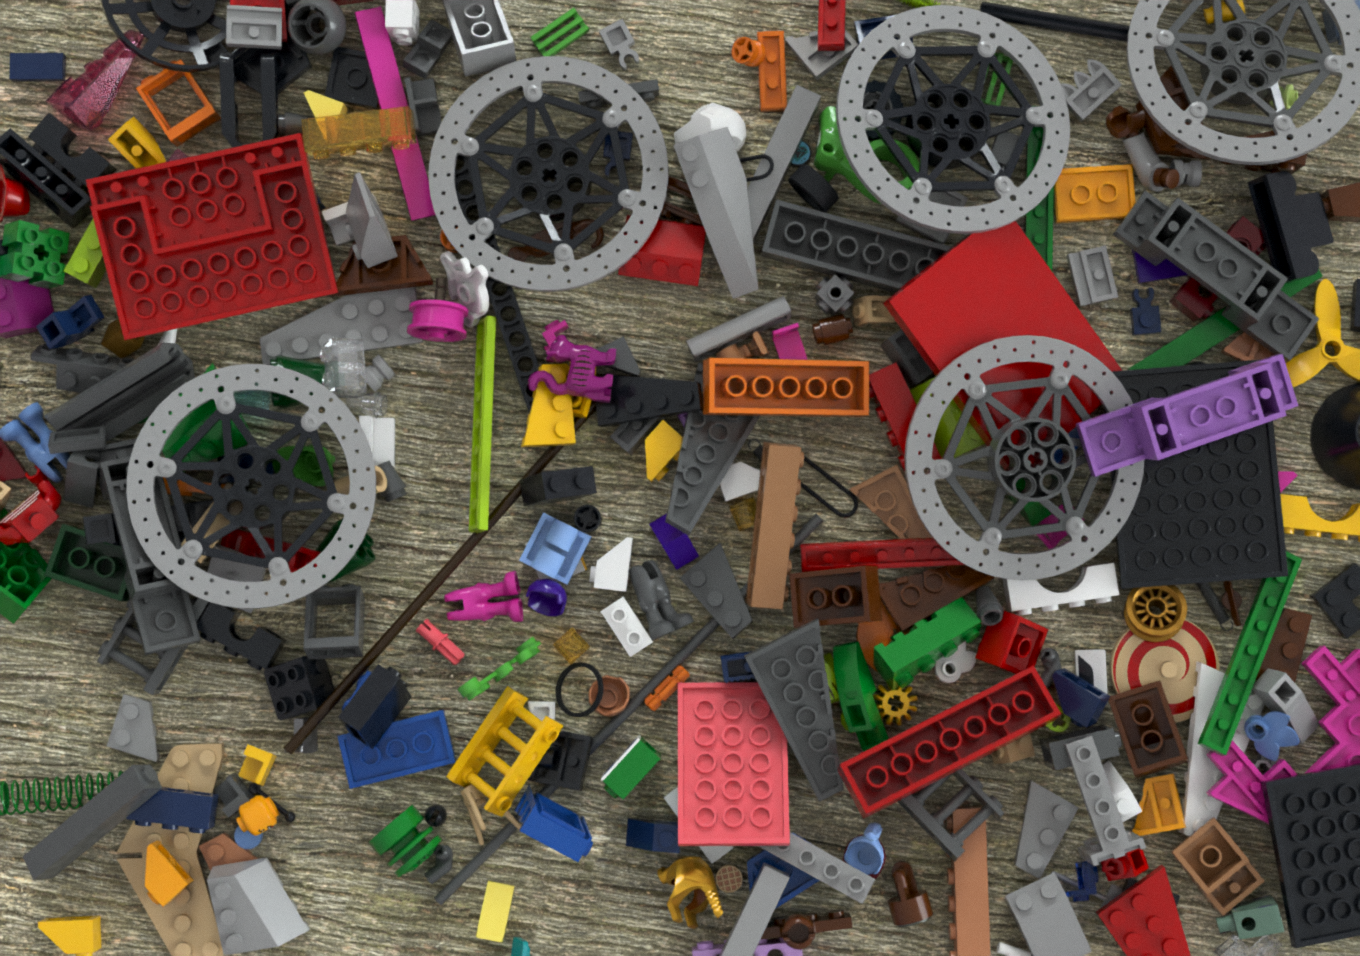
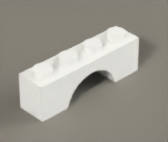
[1003,563,1119,616]

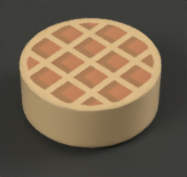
[715,864,743,893]

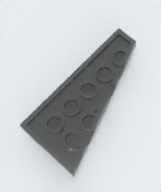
[665,362,760,536]

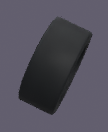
[788,164,839,213]

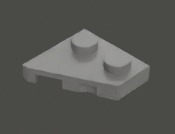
[785,29,858,81]
[107,694,160,762]

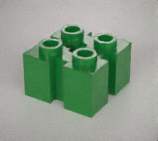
[0,220,70,289]

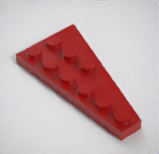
[1095,865,1191,956]

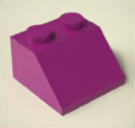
[0,278,54,339]

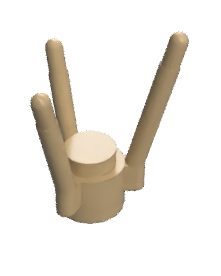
[460,784,522,846]

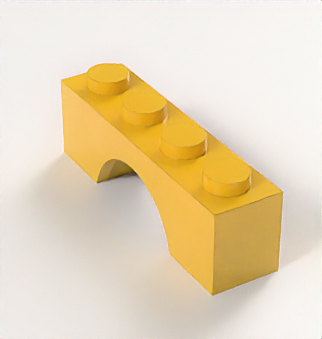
[1280,494,1360,542]

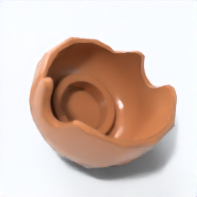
[588,675,630,717]

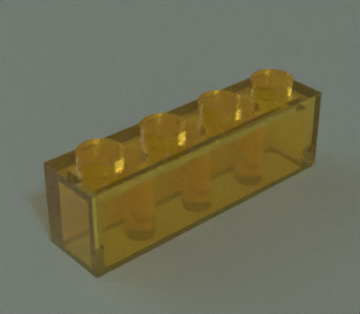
[301,106,417,159]

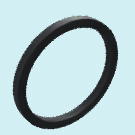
[556,662,604,717]

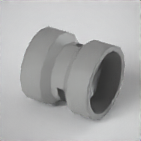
[1169,159,1202,187]
[358,354,396,392]

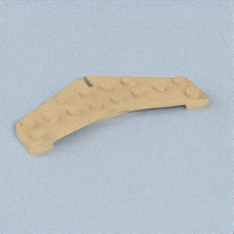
[117,743,227,956]

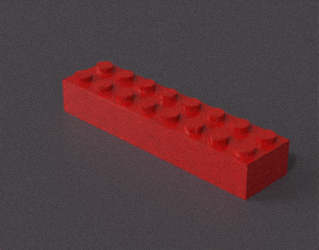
[837,665,1061,819]

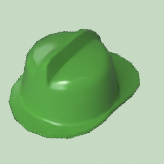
[272,444,335,487]

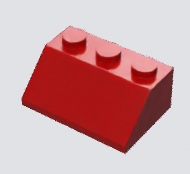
[618,215,706,286]

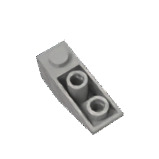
[1252,668,1319,744]

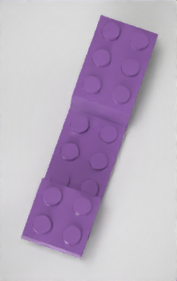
[1076,354,1298,477]

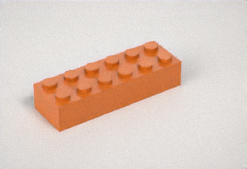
[703,358,869,417]

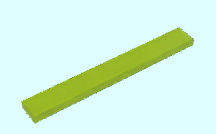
[468,315,496,533]

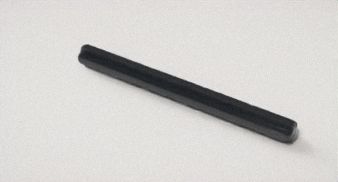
[979,2,1129,41]

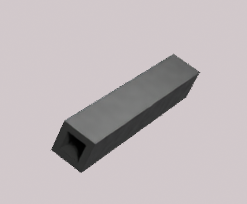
[23,765,162,880]

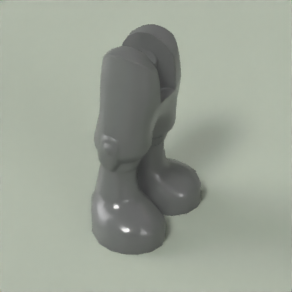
[629,560,694,641]

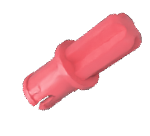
[416,618,465,665]

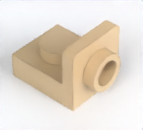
[852,295,896,326]

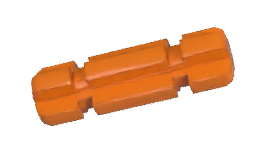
[644,665,690,711]

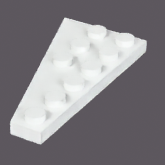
[1178,661,1265,836]

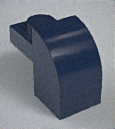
[36,295,105,349]

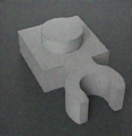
[599,19,639,71]

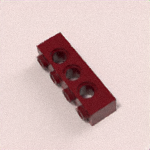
[1169,216,1266,322]

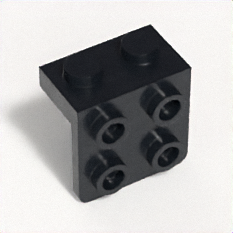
[264,655,335,720]

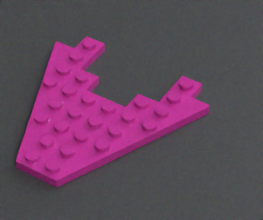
[1206,645,1360,825]

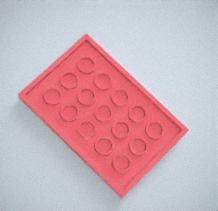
[678,682,790,846]

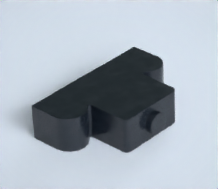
[1247,171,1334,284]

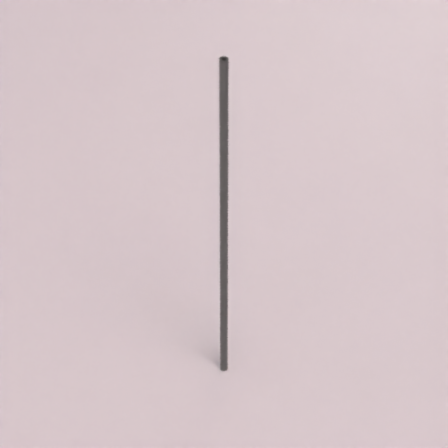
[434,514,823,905]

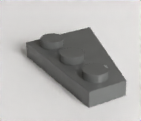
[680,543,753,639]

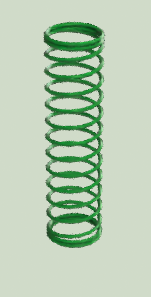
[0,770,123,816]

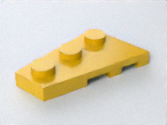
[521,364,576,447]

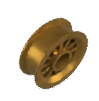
[1124,585,1187,642]

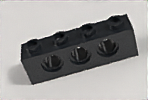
[0,128,92,229]

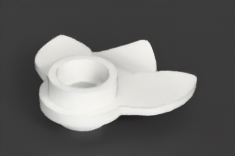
[934,642,976,683]

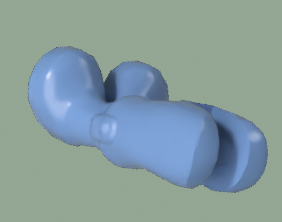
[0,402,70,483]

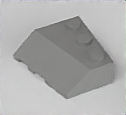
[207,857,310,956]

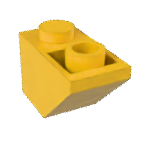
[645,420,682,483]

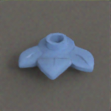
[1244,711,1300,761]

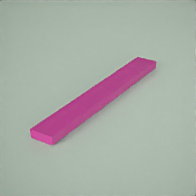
[354,6,436,222]

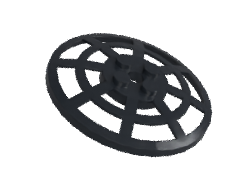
[101,0,247,72]

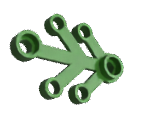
[457,637,542,701]

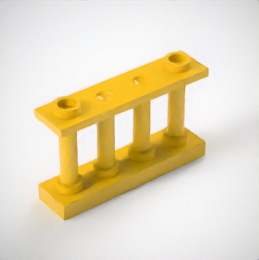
[446,686,563,817]

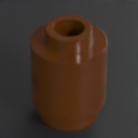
[812,314,853,346]

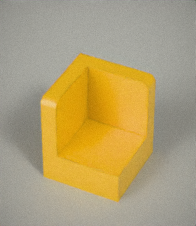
[238,744,276,786]

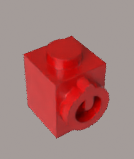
[1101,849,1149,881]

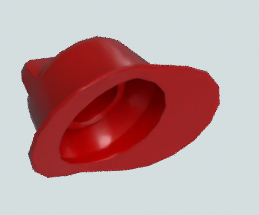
[0,163,30,223]

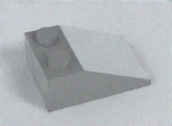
[442,0,516,77]
[345,172,398,268]
[1004,872,1092,956]

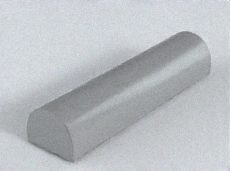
[686,296,791,362]

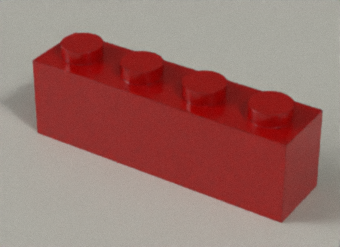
[869,362,942,474]

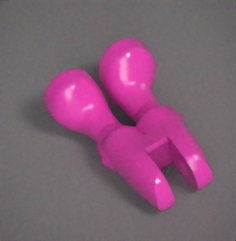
[444,571,523,622]

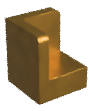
[101,318,145,358]

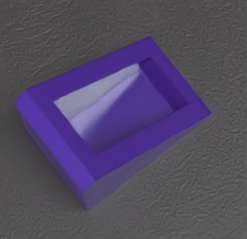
[649,513,699,570]

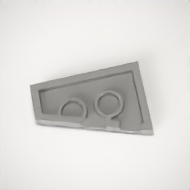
[1014,780,1079,879]

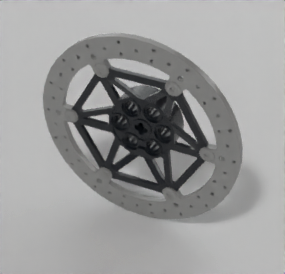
[836,5,1070,234]
[428,56,669,292]
[126,364,376,609]

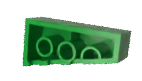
[873,597,982,691]

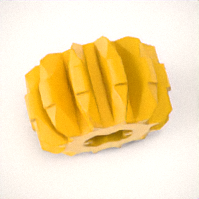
[873,684,918,726]

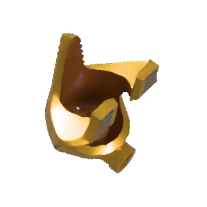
[657,856,723,929]

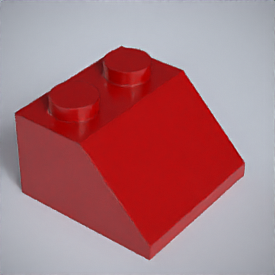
[975,611,1049,674]

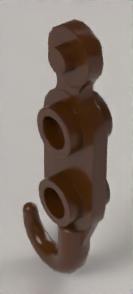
[508,219,604,262]

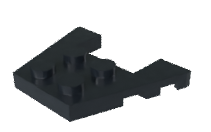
[204,0,312,95]

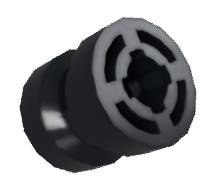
[574,505,602,532]

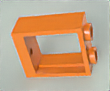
[136,59,221,147]

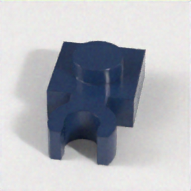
[603,131,633,178]
[1130,287,1161,336]

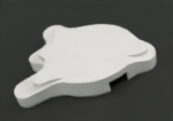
[440,251,489,327]

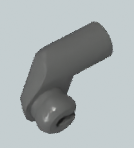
[1040,648,1062,689]
[424,844,453,884]

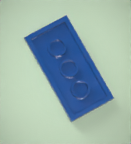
[337,709,456,789]

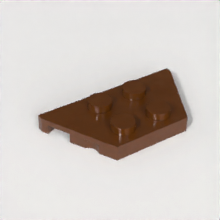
[1135,66,1212,160]
[331,235,434,297]

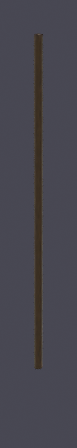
[284,401,596,755]

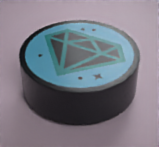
[791,140,811,167]

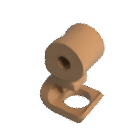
[715,331,770,359]

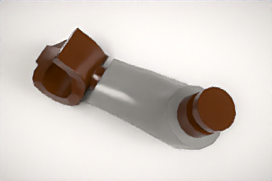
[1106,105,1180,192]

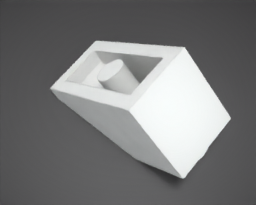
[719,461,760,502]
[589,537,633,592]
[1102,760,1142,822]

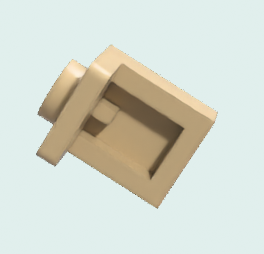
[991,734,1035,764]

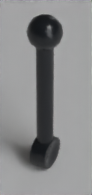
[249,783,295,822]

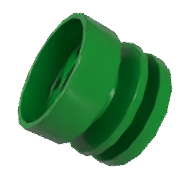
[368,804,443,878]

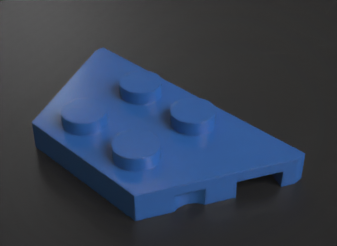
[747,832,820,909]

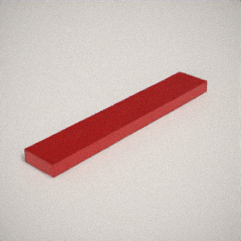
[800,538,965,572]

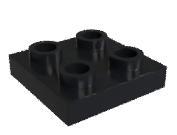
[528,731,593,791]

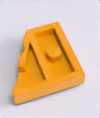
[1132,774,1186,836]

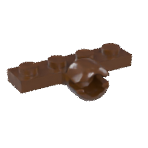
[760,909,853,950]

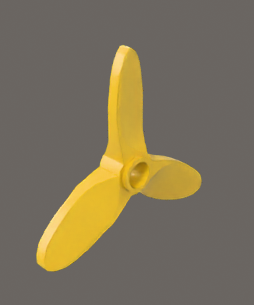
[1286,279,1360,388]

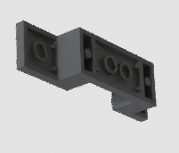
[1112,190,1319,363]
[91,438,201,655]

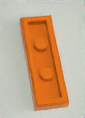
[757,31,787,112]

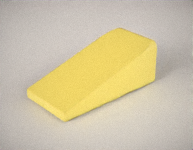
[476,880,515,943]

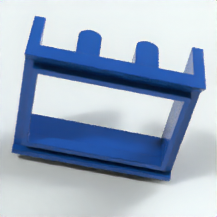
[514,784,593,862]

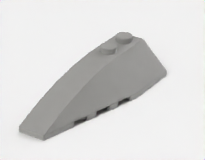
[673,127,759,299]

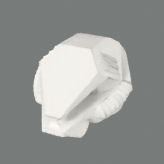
[674,102,747,152]

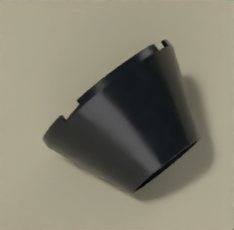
[1310,383,1360,490]

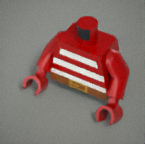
[0,465,62,545]

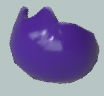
[526,579,567,617]

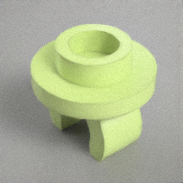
[1269,84,1298,110]

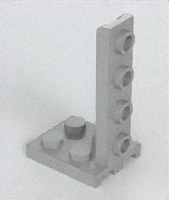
[1065,735,1146,866]

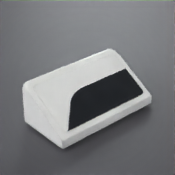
[1075,649,1108,704]

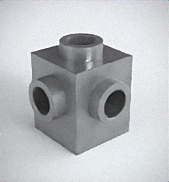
[815,275,854,316]

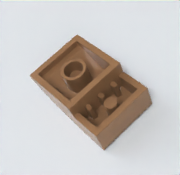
[1171,817,1265,916]

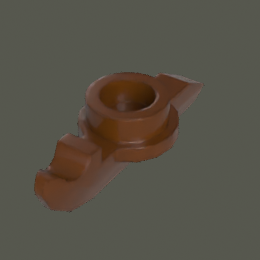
[1222,581,1242,626]

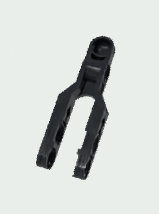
[219,53,279,148]

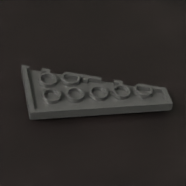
[744,618,844,802]

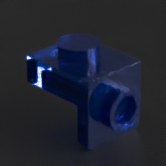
[1065,861,1099,902]

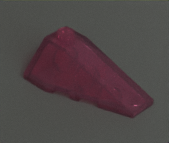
[46,30,144,131]

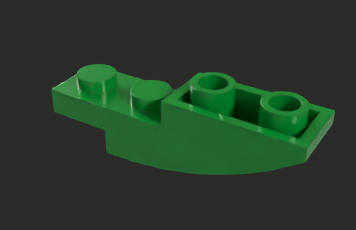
[833,641,889,752]

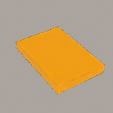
[1053,164,1136,223]

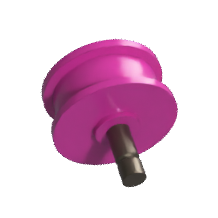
[407,278,469,342]

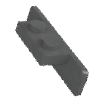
[31,344,135,393]

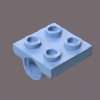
[519,512,592,585]

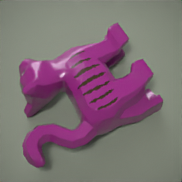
[528,335,616,403]

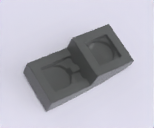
[402,19,452,79]

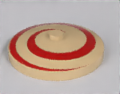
[1109,619,1220,723]

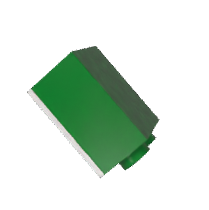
[601,735,661,800]

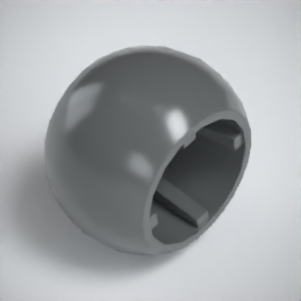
[287,0,347,55]

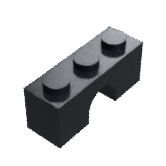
[28,113,117,191]
[197,602,287,671]

